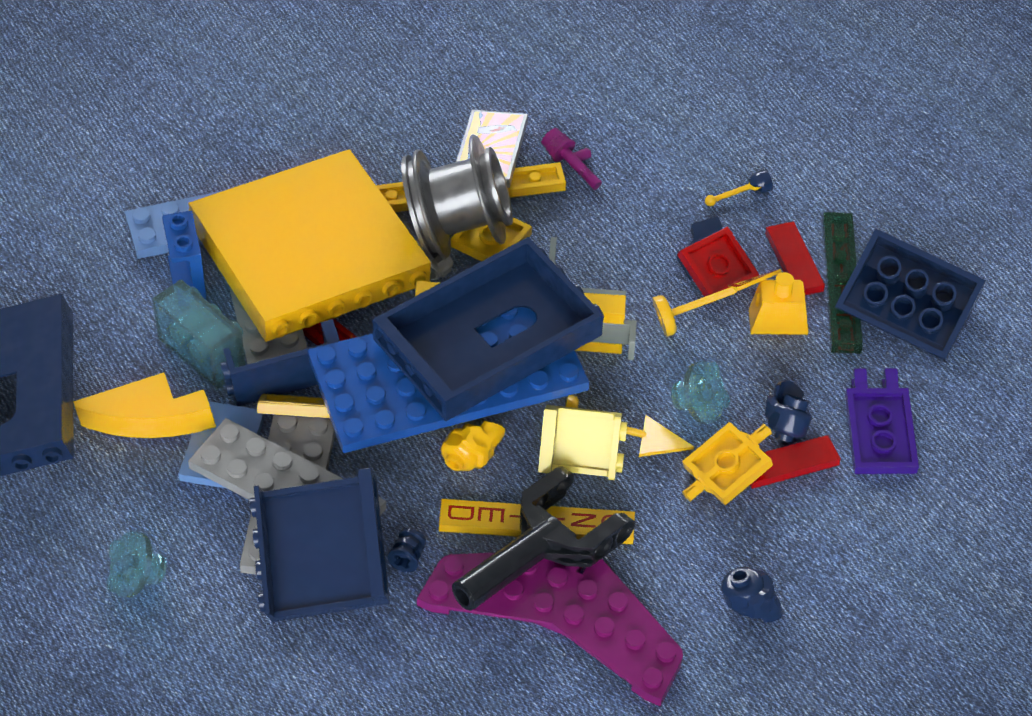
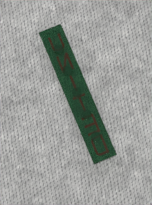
[822,212,863,354]

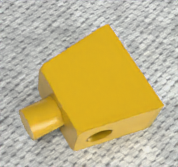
[748,272,808,335]

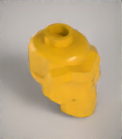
[440,421,505,471]

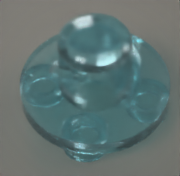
[671,361,729,424]
[107,531,167,598]

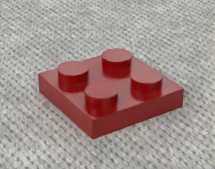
[677,226,759,304]

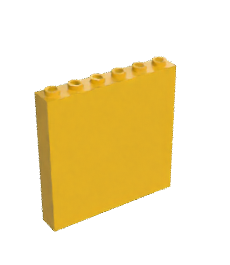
[188,149,431,342]

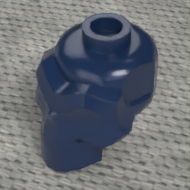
[765,380,812,443]
[721,567,783,623]

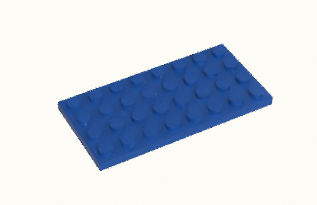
[307,307,589,453]

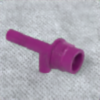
[541,128,602,190]

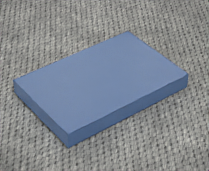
[178,401,265,489]

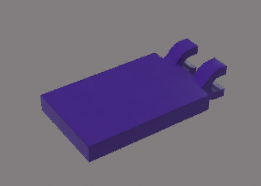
[845,368,919,474]

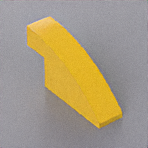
[73,373,216,438]

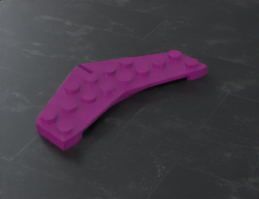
[417,552,683,707]

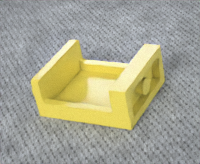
[538,405,628,480]

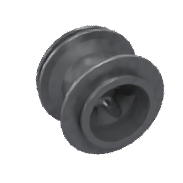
[401,134,513,260]

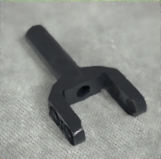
[452,466,635,611]

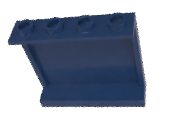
[250,468,390,622]

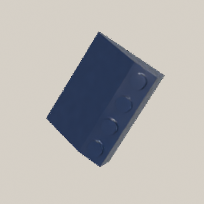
[835,229,986,361]

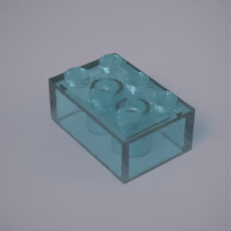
[152,279,246,389]

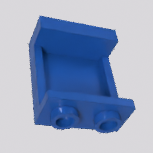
[162,211,207,308]

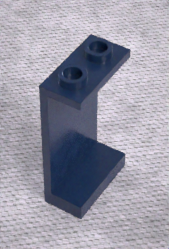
[220,319,340,406]

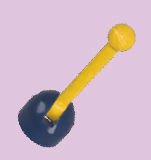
[705,169,773,206]

